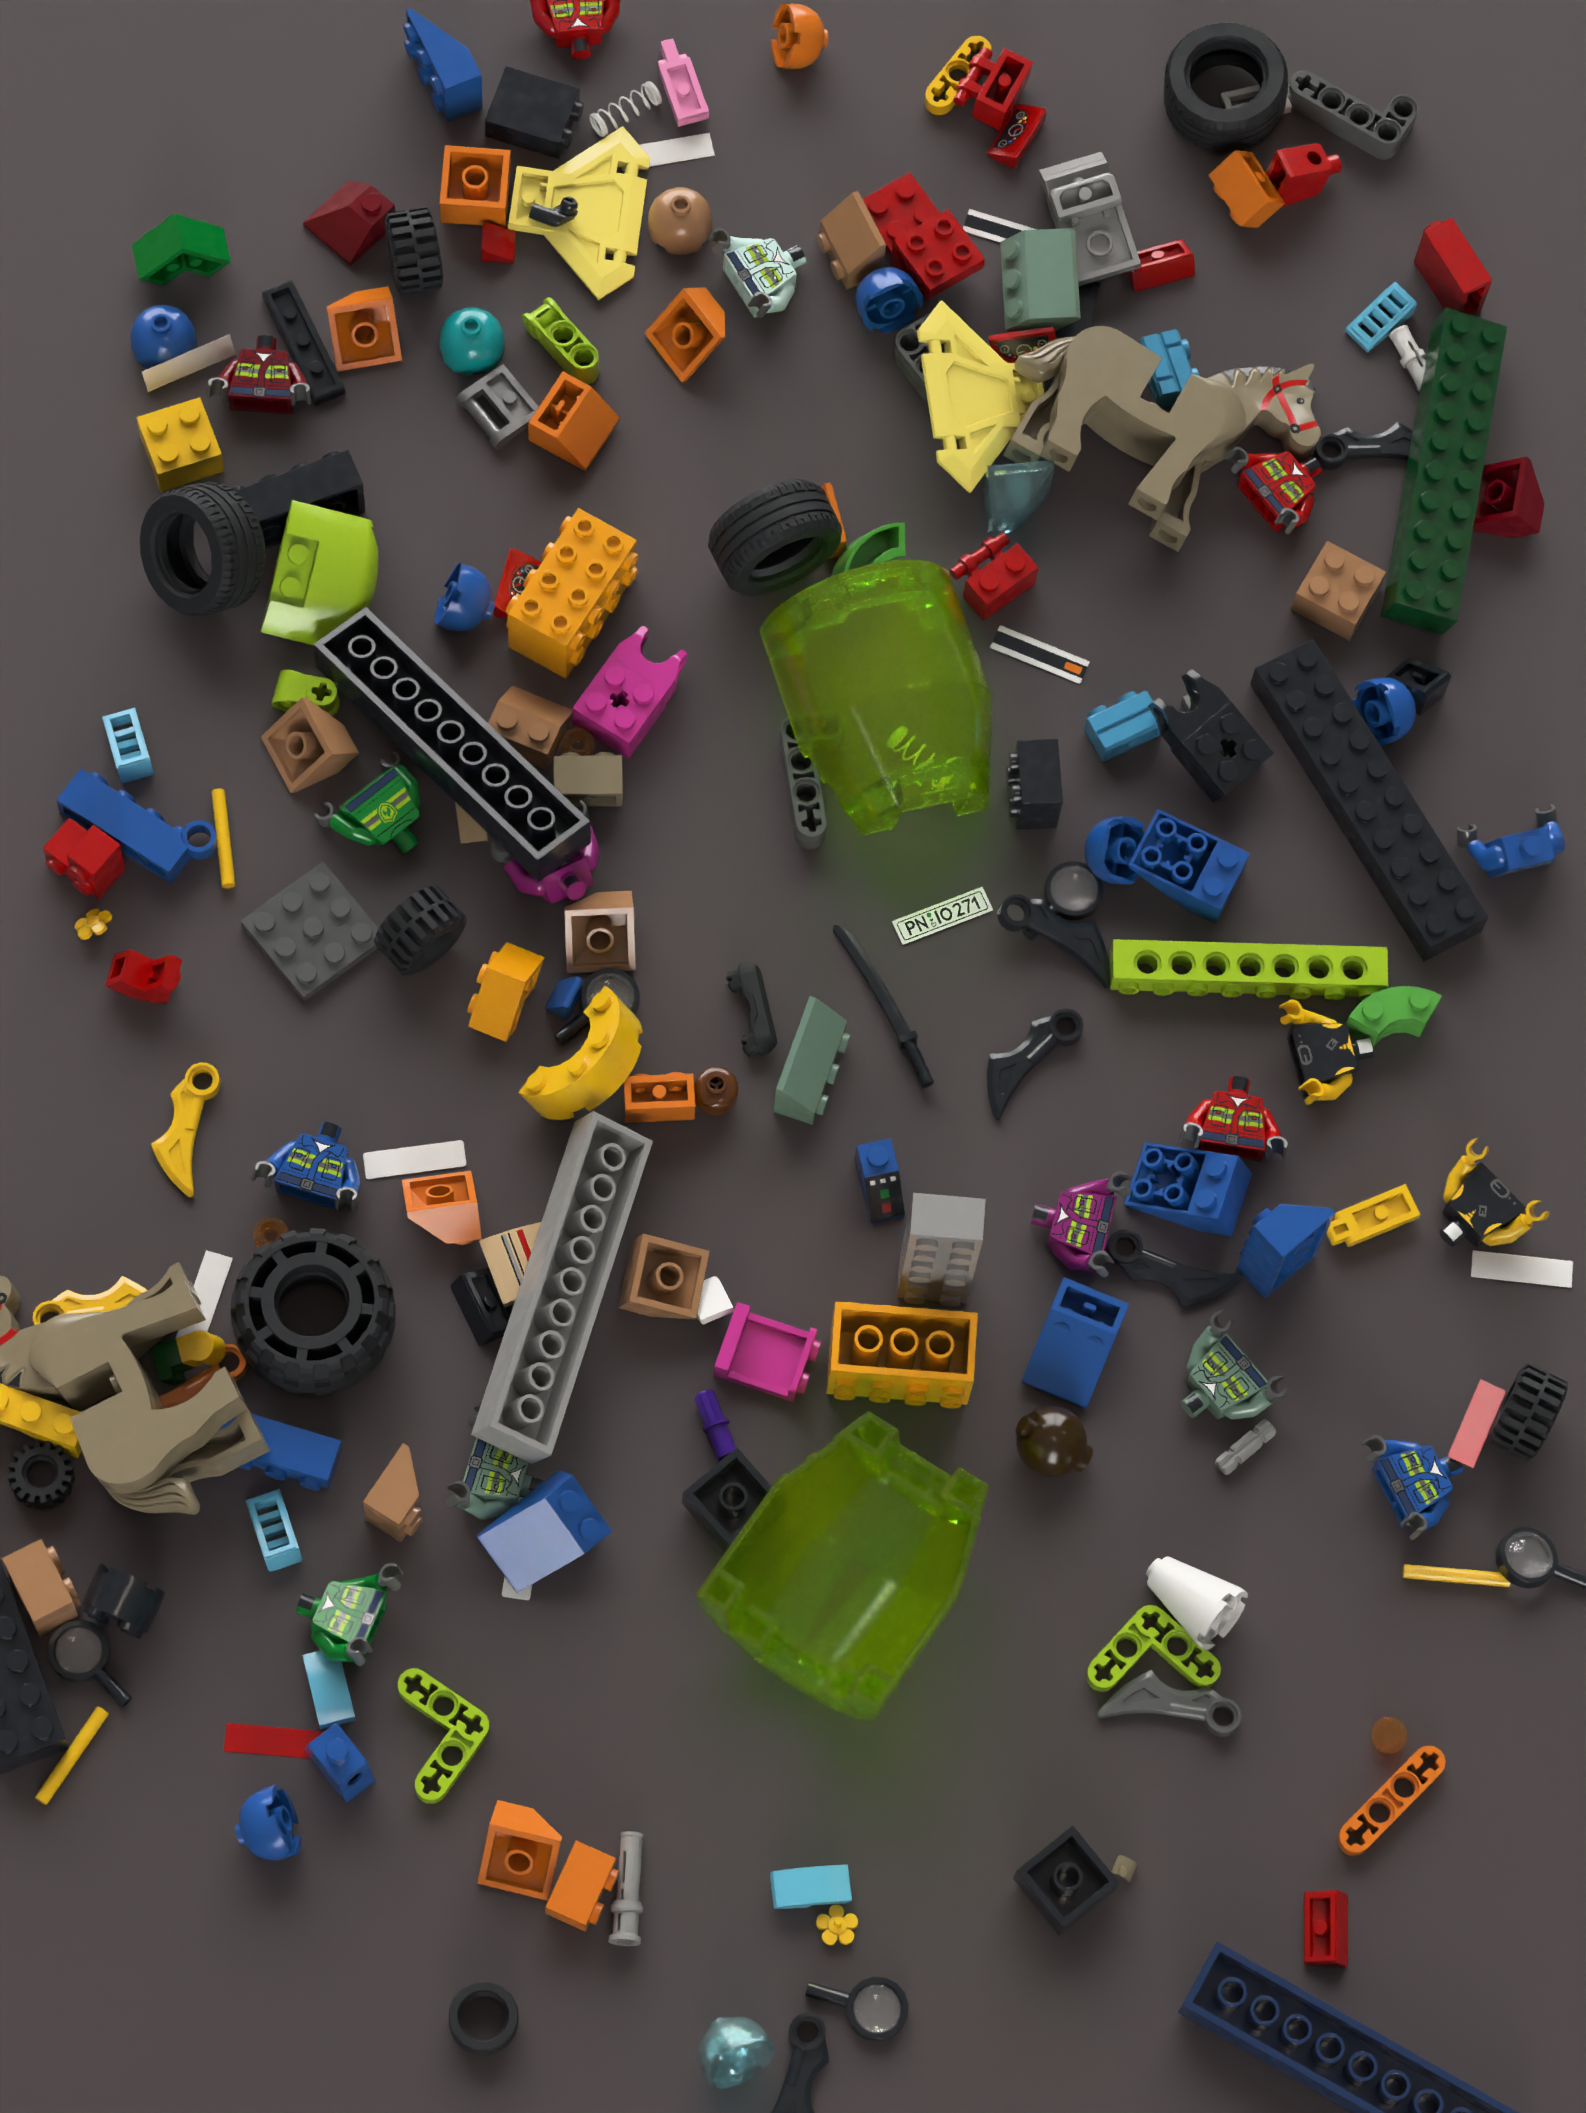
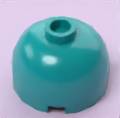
[439,308,505,376]

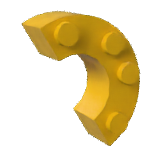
[518,986,643,1120]

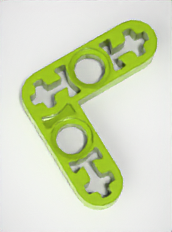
[1086,1605,1221,1692]
[398,1668,489,1804]

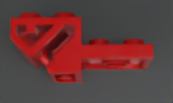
[863,172,985,299]

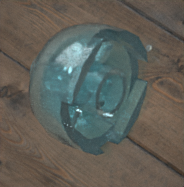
[699,2016,775,2089]

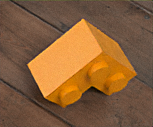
[467,942,545,1042]

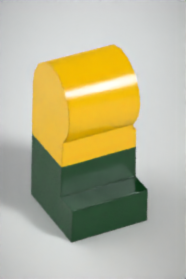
[151,1330,226,1386]

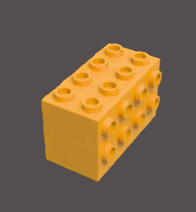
[506,508,639,679]
[826,1302,978,1408]

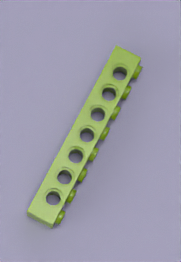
[1110,939,1388,1001]

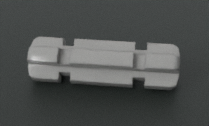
[1215,1419,1276,1475]

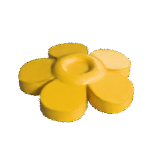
[74,908,112,940]
[816,1905,858,1945]

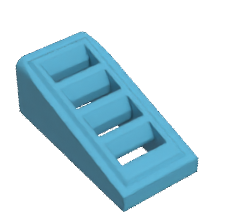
[1345,282,1417,353]
[102,708,154,783]
[245,1489,303,1572]

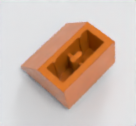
[528,371,620,472]

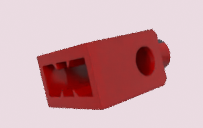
[1265,143,1342,208]

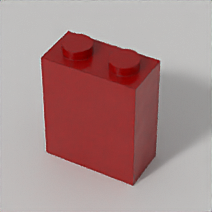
[1414,217,1492,315]

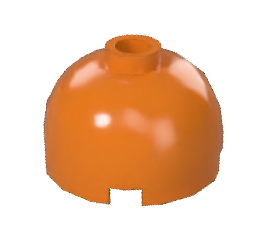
[771,3,828,69]

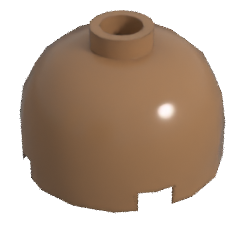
[648,187,713,255]

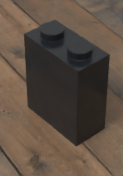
[485,66,584,159]

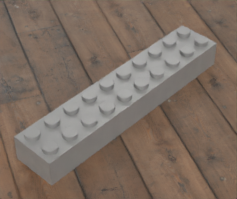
[471,1111,653,1464]

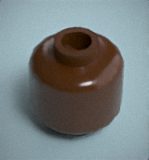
[694,1067,739,1117]

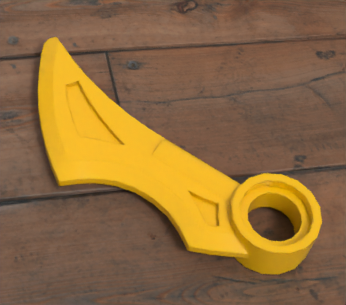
[151,1062,221,1198]
[33,1276,147,1325]

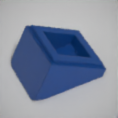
[545,976,582,1020]

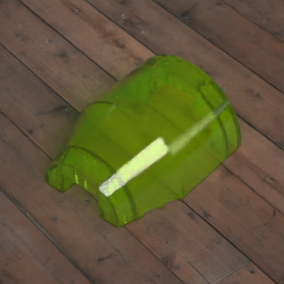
[759,560,993,835]
[696,1411,989,1721]

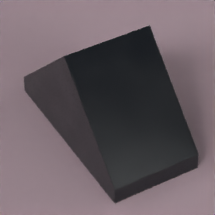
[1386,658,1451,716]

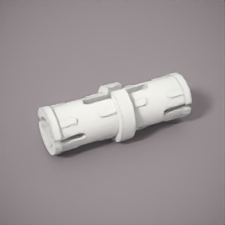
[1389,325,1426,392]

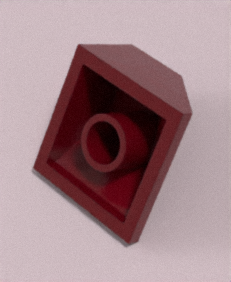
[303,180,395,266]
[1473,456,1545,539]

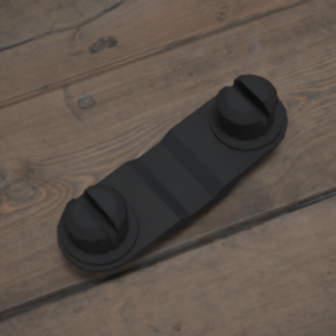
[726,963,777,1057]

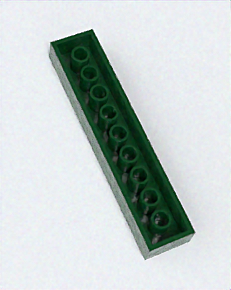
[1381,307,1507,635]

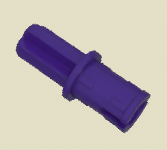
[695,1390,736,1461]

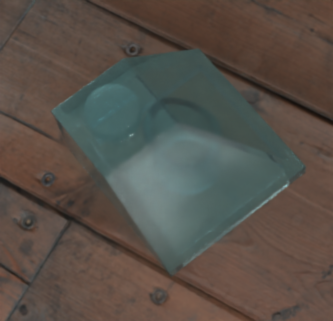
[982,460,1055,533]

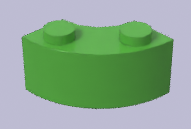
[829,522,906,594]
[1346,986,1442,1047]

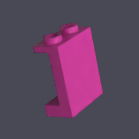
[713,1302,821,1403]

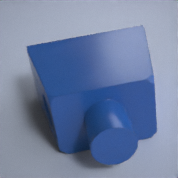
[304,1723,375,1804]

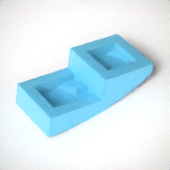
[302,1651,356,1729]
[770,1864,852,1909]

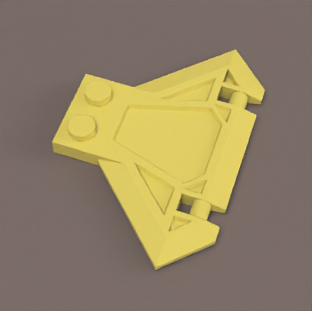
[508,126,650,301]
[917,300,1044,493]

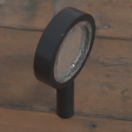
[1022,861,1103,940]
[554,968,640,1045]
[1495,1527,1586,1589]

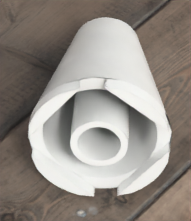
[1146,1556,1248,1650]

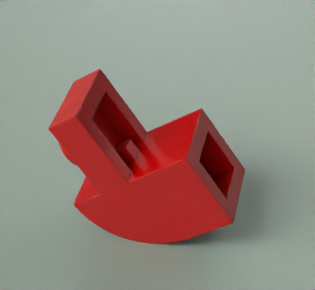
[105,949,182,1003]

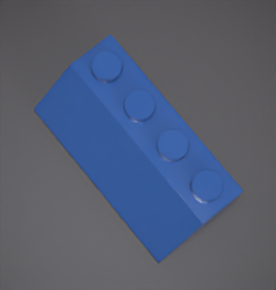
[1237,1204,1335,1299]

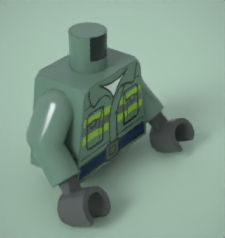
[1180,1309,1292,1420]
[446,1405,545,1520]

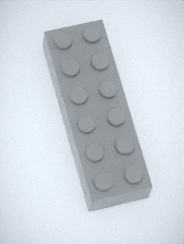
[897,1193,986,1307]

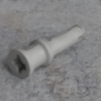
[608,1831,644,1946]

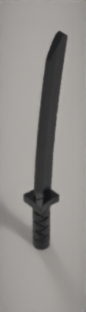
[833,925,934,1088]

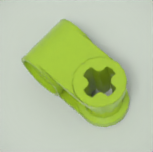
[271,670,340,716]

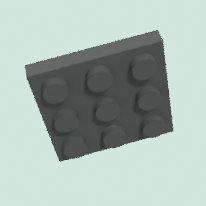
[241,862,379,1002]

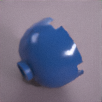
[855,267,923,333]
[130,305,197,369]
[434,563,495,632]
[1352,677,1416,746]
[1084,817,1145,884]
[235,1784,302,1861]

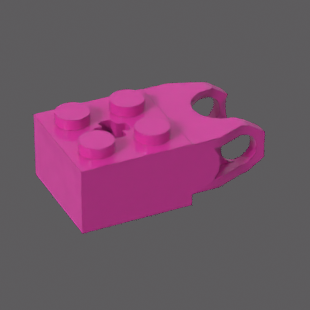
[572,626,688,759]

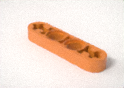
[1337,1745,1446,1856]

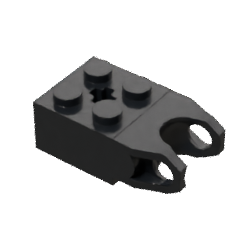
[1148,669,1274,802]

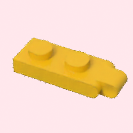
[1326,1184,1421,1247]

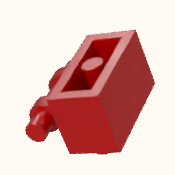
[953,47,1033,131]
[950,532,1039,621]

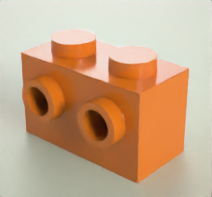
[1209,150,1285,228]
[623,1072,695,1123]
[545,1840,620,1932]

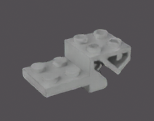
[1039,152,1141,286]

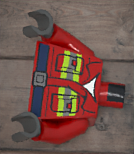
[529,0,620,60]
[1224,447,1322,534]
[1178,1076,1288,1162]

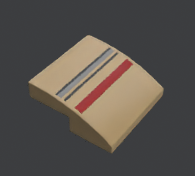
[479,1222,541,1308]

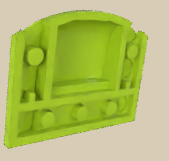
[260,500,378,645]

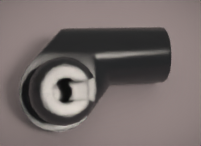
[529,197,578,227]

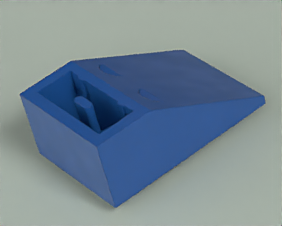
[403,8,483,122]
[1128,809,1250,924]
[1124,1142,1252,1236]
[1021,1277,1129,1409]

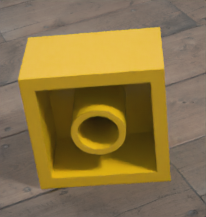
[136,397,224,492]

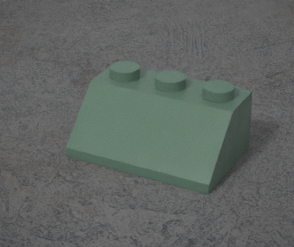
[1000,228,1081,332]
[773,996,851,1125]

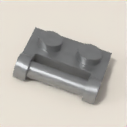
[455,364,539,450]

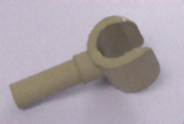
[1111,1855,1138,1883]

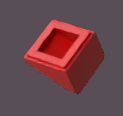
[481,222,516,263]

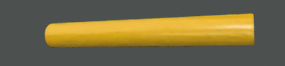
[211,788,235,889]
[1402,1564,1510,1587]
[35,1706,109,1805]

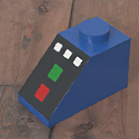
[854,1138,905,1223]

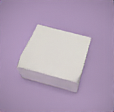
[697,1276,734,1325]

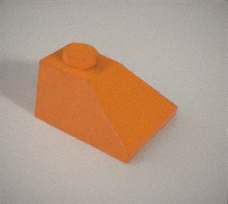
[326,286,402,372]
[644,287,725,383]
[402,1171,482,1245]
[477,1800,562,1901]

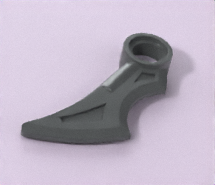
[1098,1670,1241,1737]

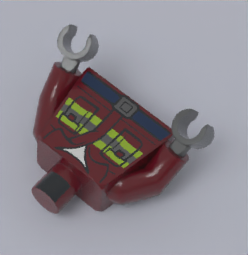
[207,335,311,414]

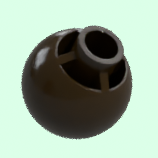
[1015,1406,1093,1477]

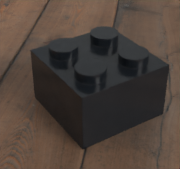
[1006,739,1063,829]
[682,1448,784,1556]
[1013,1826,1120,1936]

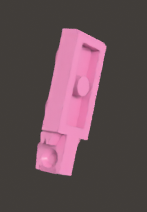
[657,38,709,127]

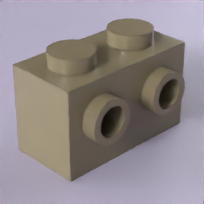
[553,752,623,807]

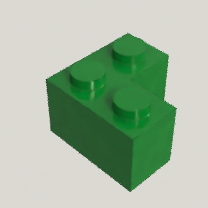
[131,214,231,286]

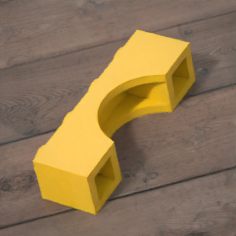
[0,1383,82,1458]

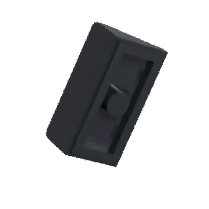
[451,1267,511,1346]

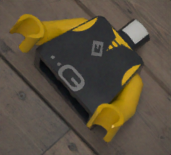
[1279,999,1373,1105]
[1439,1138,1550,1247]

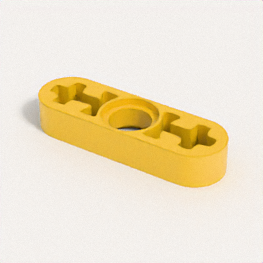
[924,36,991,115]

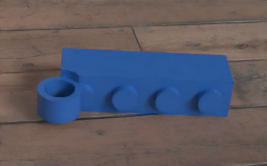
[56,768,217,885]
[220,1414,342,1491]

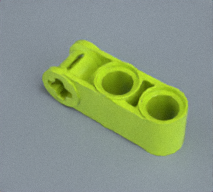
[521,297,599,385]

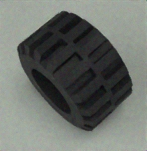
[384,207,443,296]
[374,885,467,976]
[1489,1363,1568,1461]

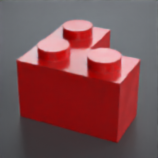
[43,818,125,900]

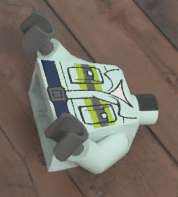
[707,228,806,318]

